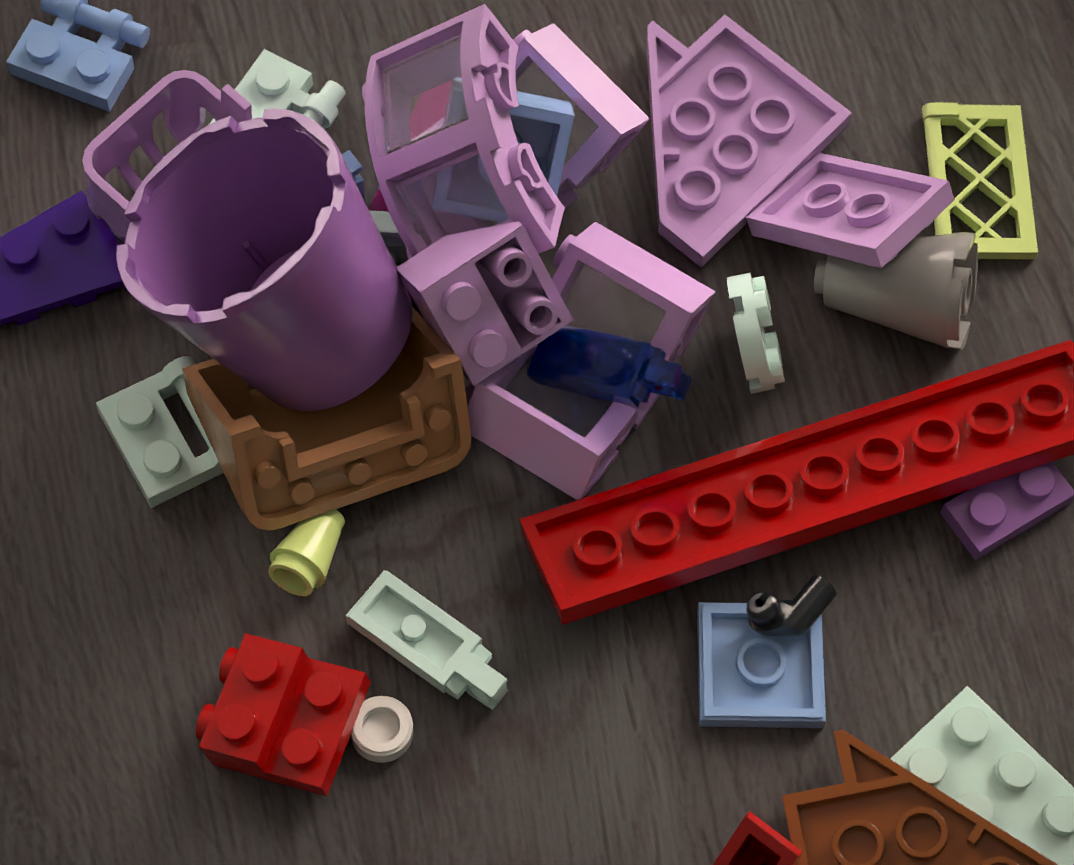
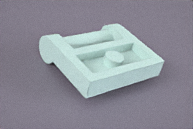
[96,356,224,508]

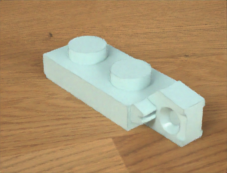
[346,570,508,710]

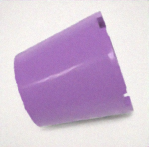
[116,109,413,411]

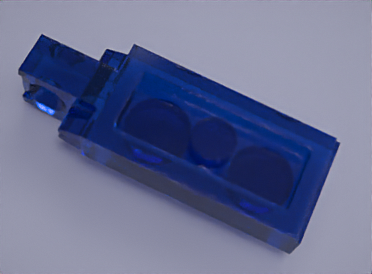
[526,325,692,407]

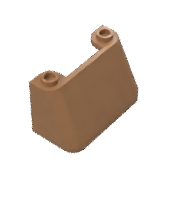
[182,307,472,530]

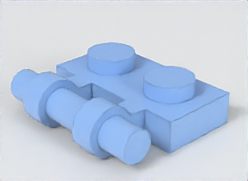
[6,0,150,112]

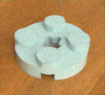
[727,273,785,394]

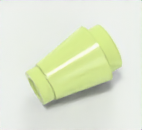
[268,509,345,596]

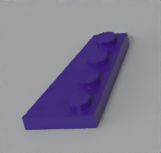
[0,190,127,326]

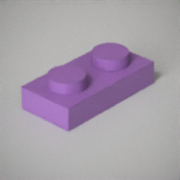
[940,462,1074,561]

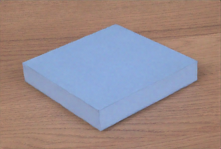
[697,602,826,728]

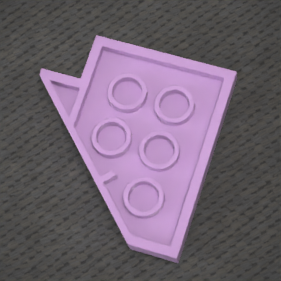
[646,15,852,268]

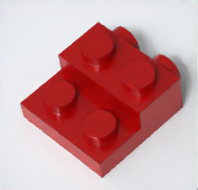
[196,633,371,796]

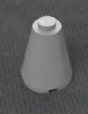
[814,232,978,350]

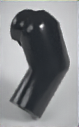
[746,575,837,636]

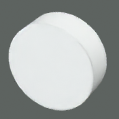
[351,696,413,763]

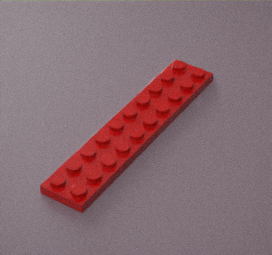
[519,340,1074,625]

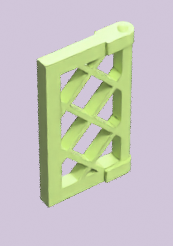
[922,102,1038,260]

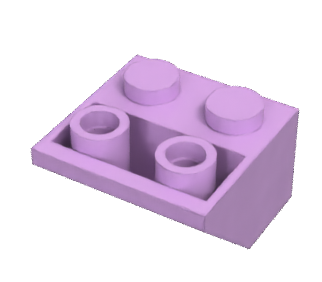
[396,221,573,386]

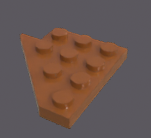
[782,729,1058,865]

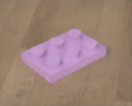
[746,153,955,268]

